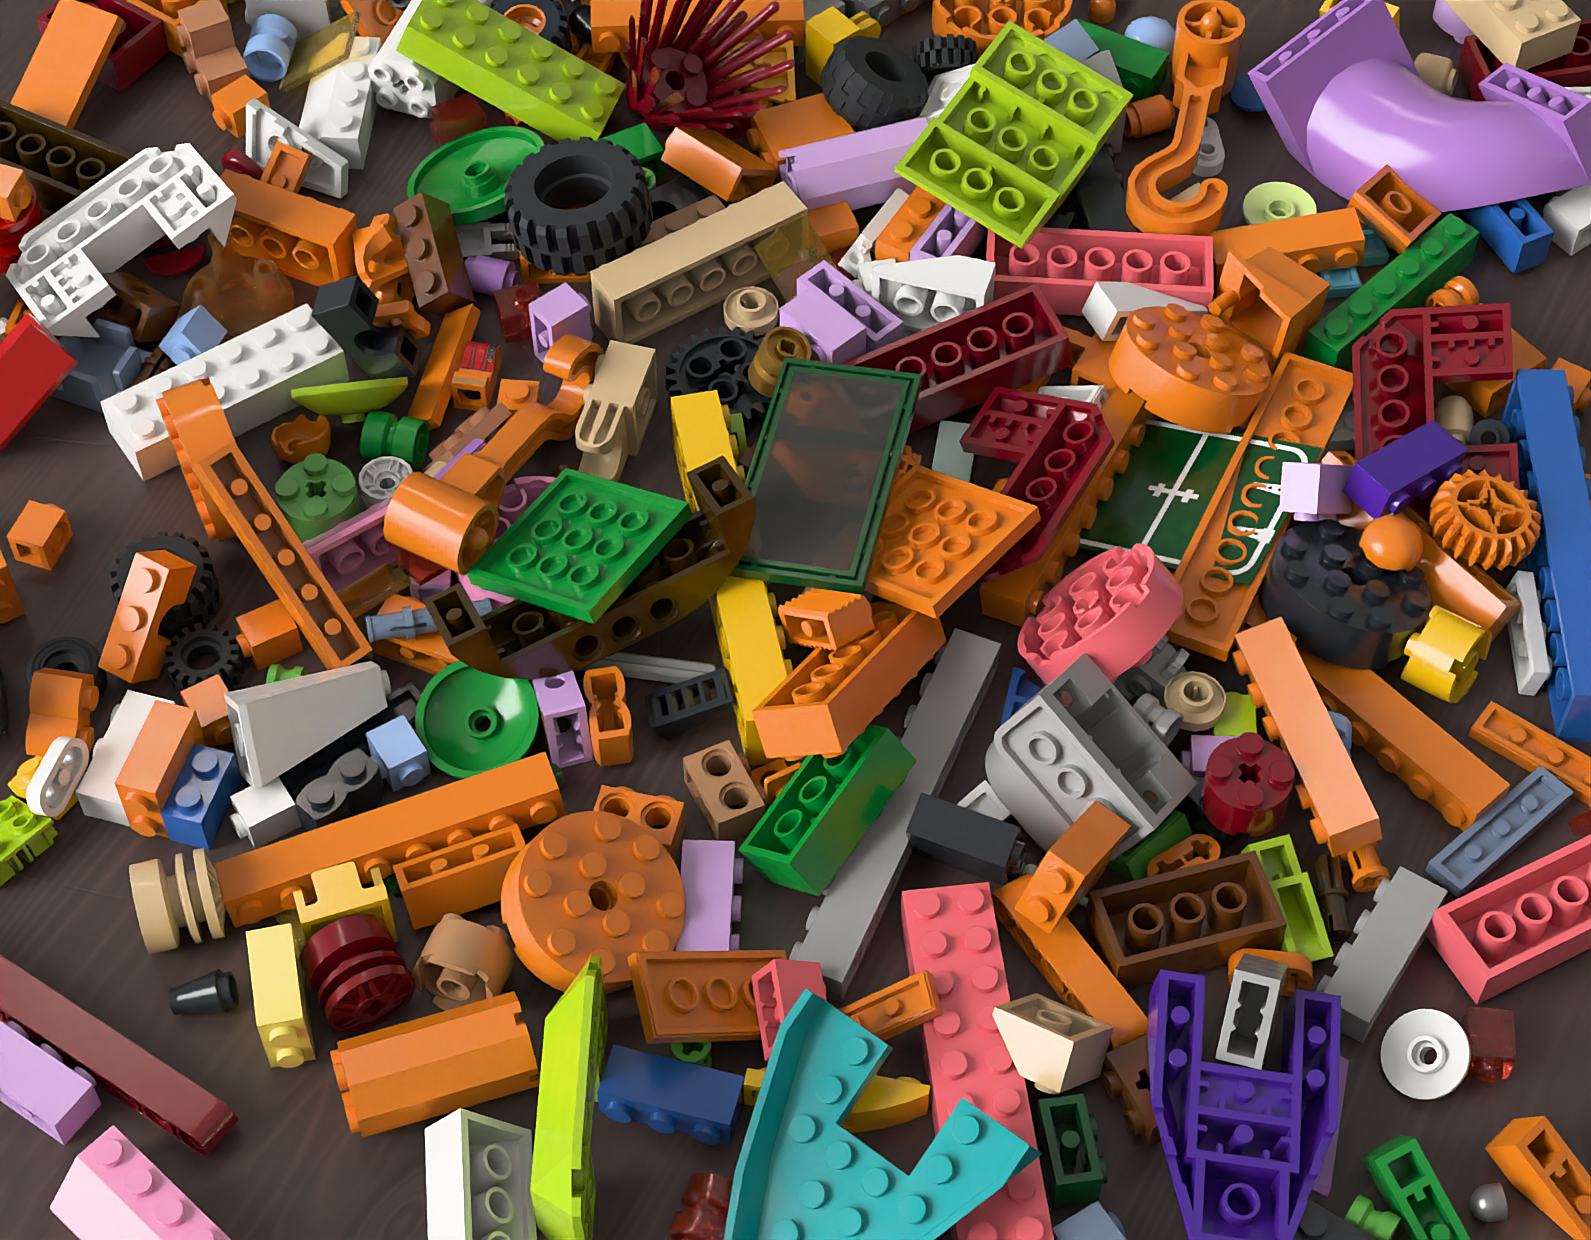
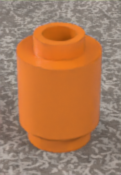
[1123,94,1175,138]

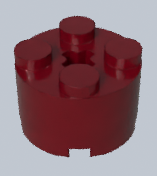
[1201,732,1295,837]

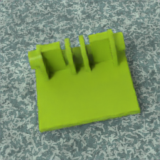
[0,795,58,887]

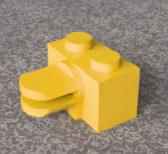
[806,6,881,87]

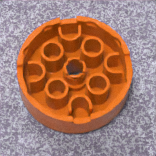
[932,0,1073,61]
[1109,303,1271,434]
[156,376,238,543]
[501,811,686,996]

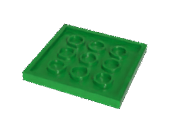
[466,468,693,624]

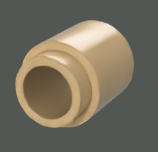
[1434,396,1474,446]

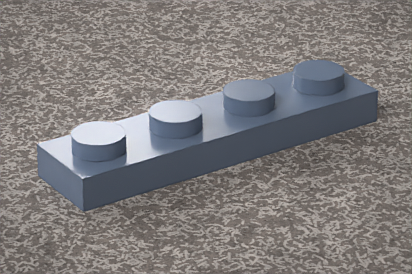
[1425,765,1574,899]

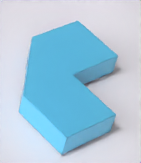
[1316,229,1389,298]

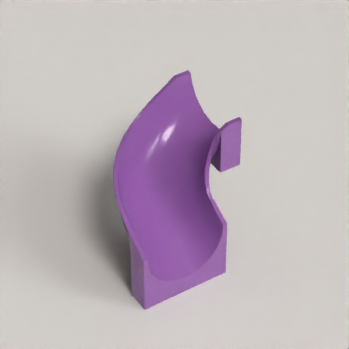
[1248,0,1591,212]

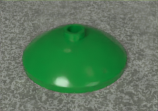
[415,660,541,779]

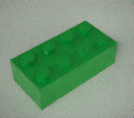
[738,724,917,896]

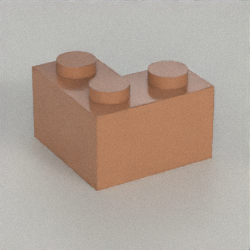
[176,0,250,107]

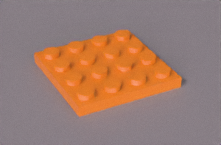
[811,464,1041,619]

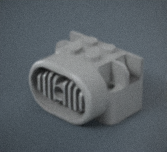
[985,652,1198,861]

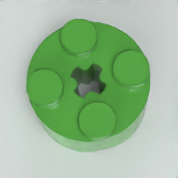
[275,453,361,543]

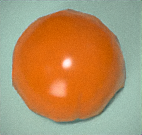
[270,414,331,465]
[1359,514,1423,572]

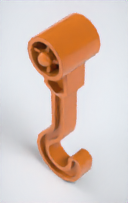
[1125,0,1245,236]
[383,334,604,576]

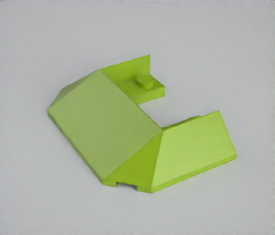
[530,957,608,1240]

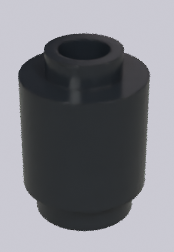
[1469,418,1513,445]

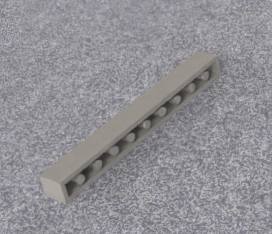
[789,628,1001,1003]

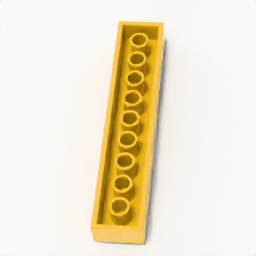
[670,390,793,767]

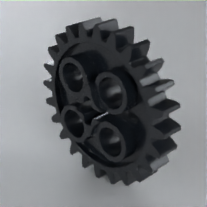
[665,326,772,430]

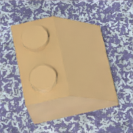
[992,993,1114,1094]

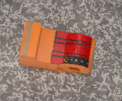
[451,341,502,411]

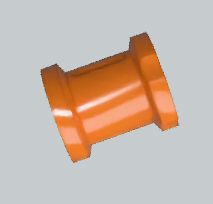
[1341,841,1390,893]

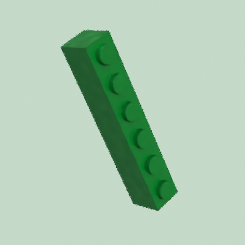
[1303,213,1480,370]

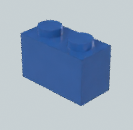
[161,744,242,850]

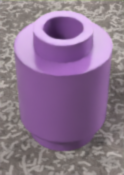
[465,255,520,299]

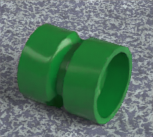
[360,410,430,469]

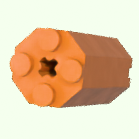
[330,991,540,1138]

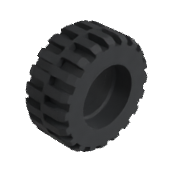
[504,137,653,276]

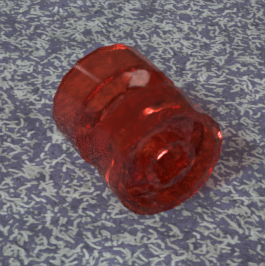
[667,1172,733,1240]

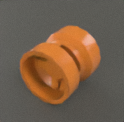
[1426,276,1480,307]

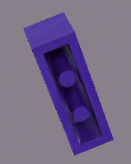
[1342,420,1468,519]

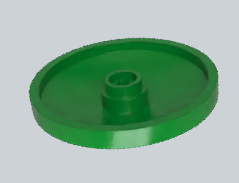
[407,126,544,226]

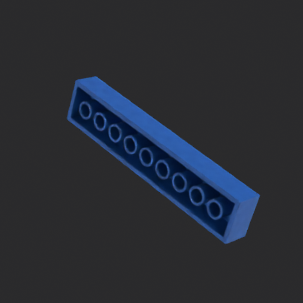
[1501,369,1591,742]

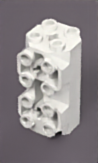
[368,0,492,119]

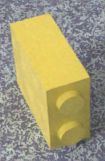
[246,923,316,1068]

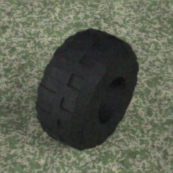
[820,36,929,131]

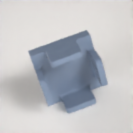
[51,318,153,413]

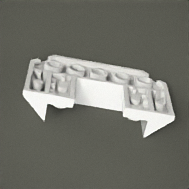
[6,143,237,337]

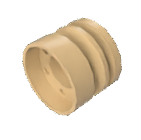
[129,848,226,955]

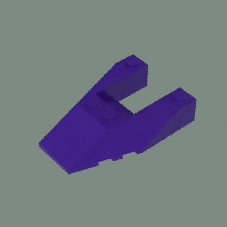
[1147,969,1341,1240]

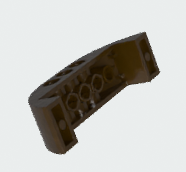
[423,455,757,680]

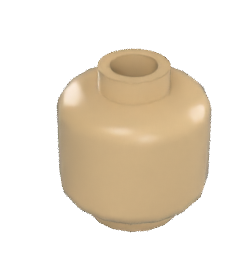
[1414,53,1458,97]

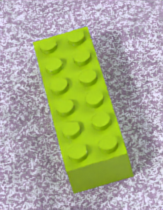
[396,0,626,142]

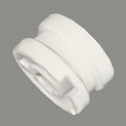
[359,456,413,510]

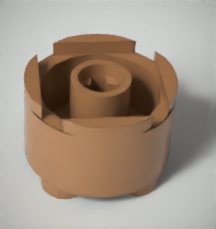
[412,913,515,1010]

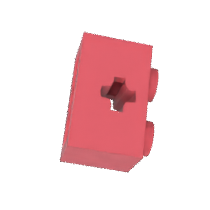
[751,959,826,1061]

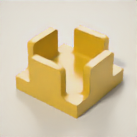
[293,862,399,943]

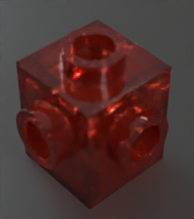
[493,281,543,343]

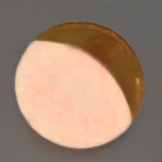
[181,230,295,346]

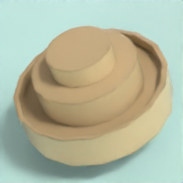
[723,286,779,336]
[1162,671,1226,732]

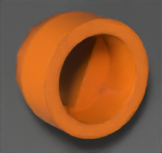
[1088,0,1116,24]

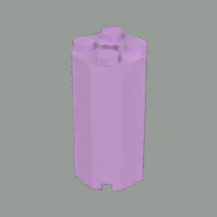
[779,117,928,211]

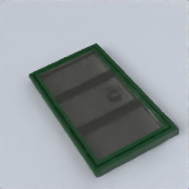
[730,358,922,595]

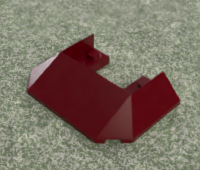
[1352,303,1520,523]
[959,386,1115,583]

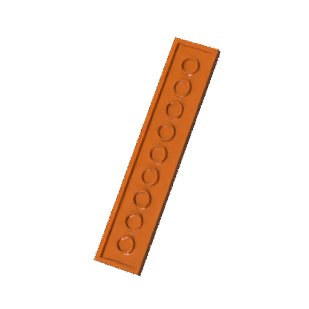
[1165,351,1353,662]

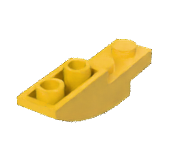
[743,1068,930,1133]

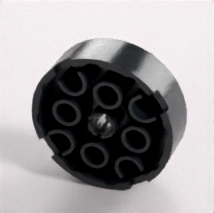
[1258,519,1432,669]

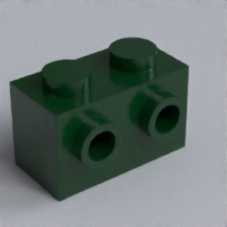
[1035,1094,1108,1208]

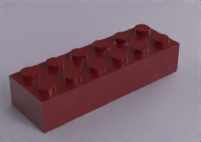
[828,283,1072,438]

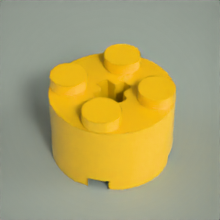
[1401,605,1492,704]

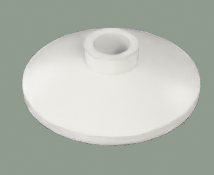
[1381,1009,1471,1100]

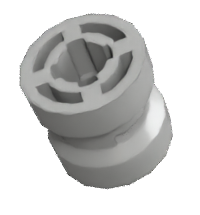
[1133,693,1184,747]

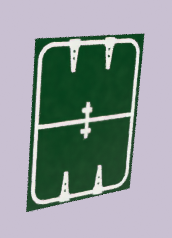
[1079,417,1323,585]

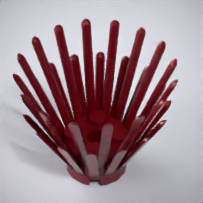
[625,0,795,131]

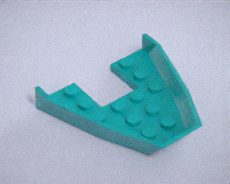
[724,988,1042,1240]

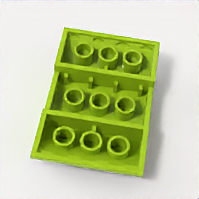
[894,21,1134,249]

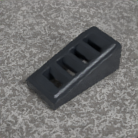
[644,667,737,741]

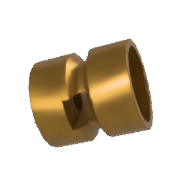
[748,326,812,398]

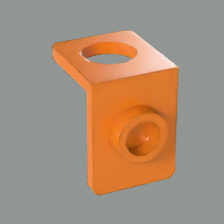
[749,758,802,811]

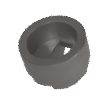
[1470,1182,1508,1222]

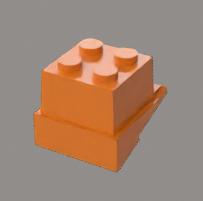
[1208,246,1331,378]

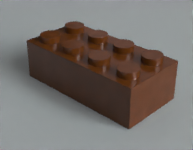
[1085,850,1287,990]

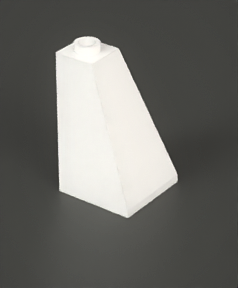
[224,661,391,788]

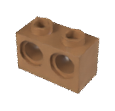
[683,740,769,841]

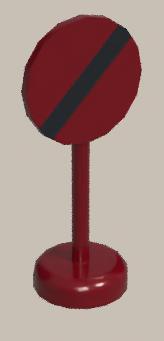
[142,149,264,277]

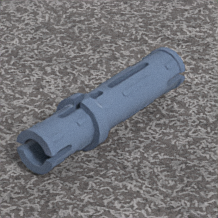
[365,598,492,643]

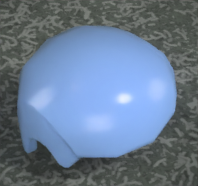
[1124,16,1175,63]

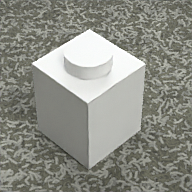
[229,777,301,849]

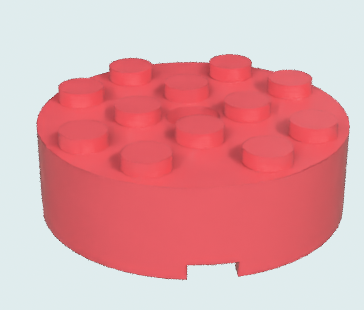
[1018,543,1184,685]

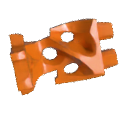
[352,213,431,339]

